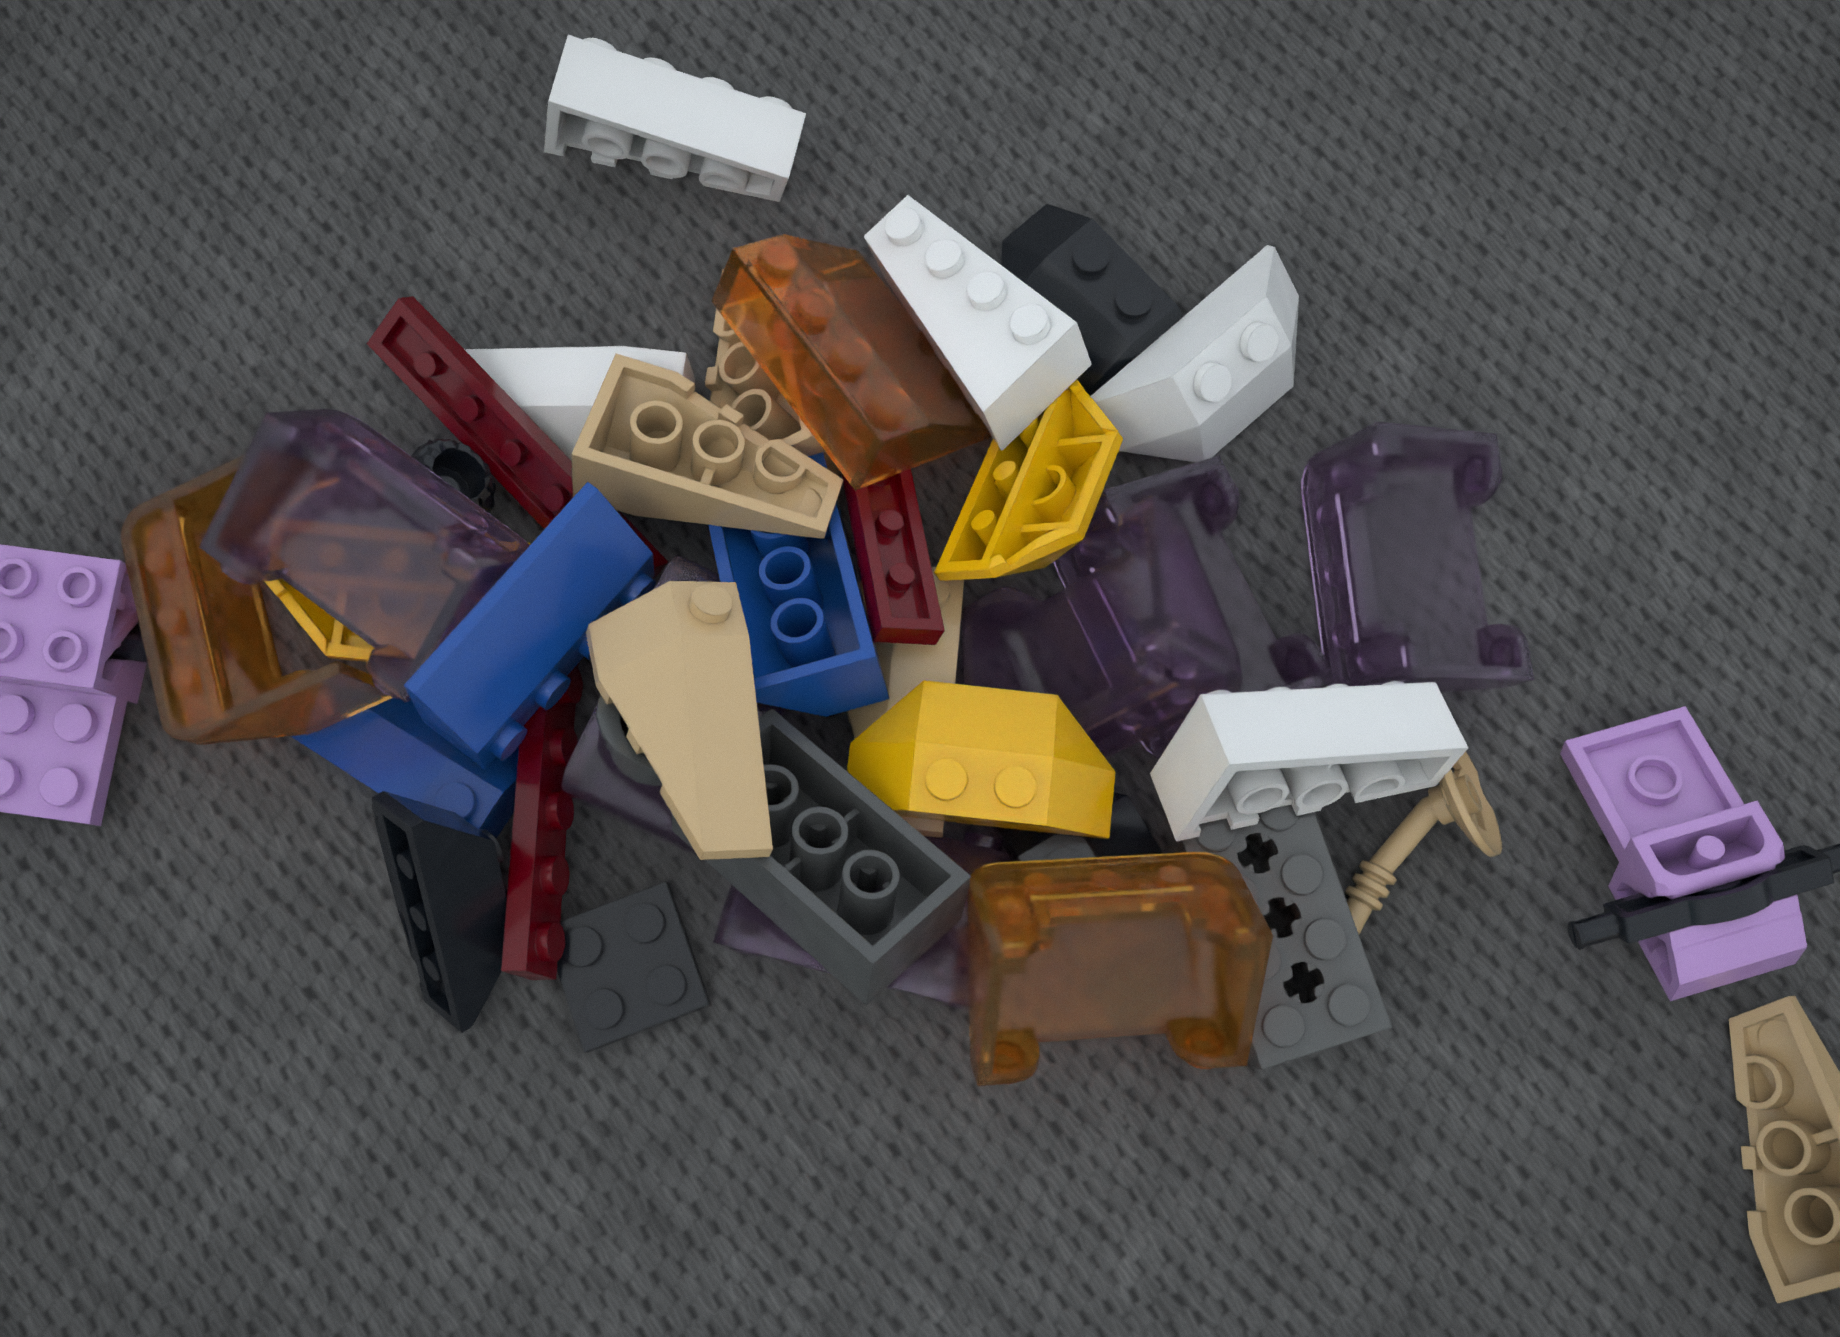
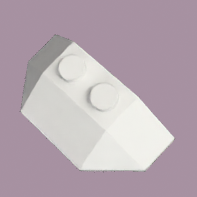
[1090,245,1299,464]

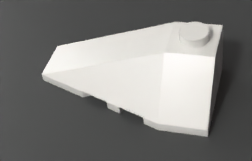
[464,346,695,461]

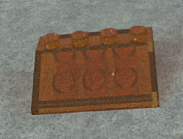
[711,234,992,491]

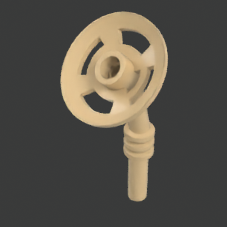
[1345,751,1502,934]

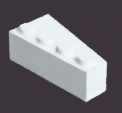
[544,35,806,202]
[864,195,1092,451]
[1150,681,1468,841]

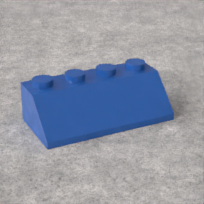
[708,452,890,717]
[404,482,656,770]

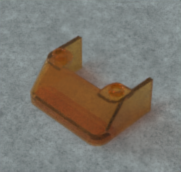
[121,438,398,745]

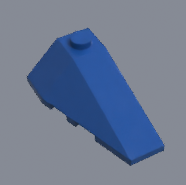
[273,672,519,839]

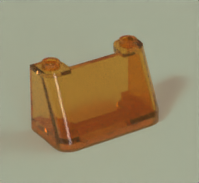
[967,852,1273,1086]

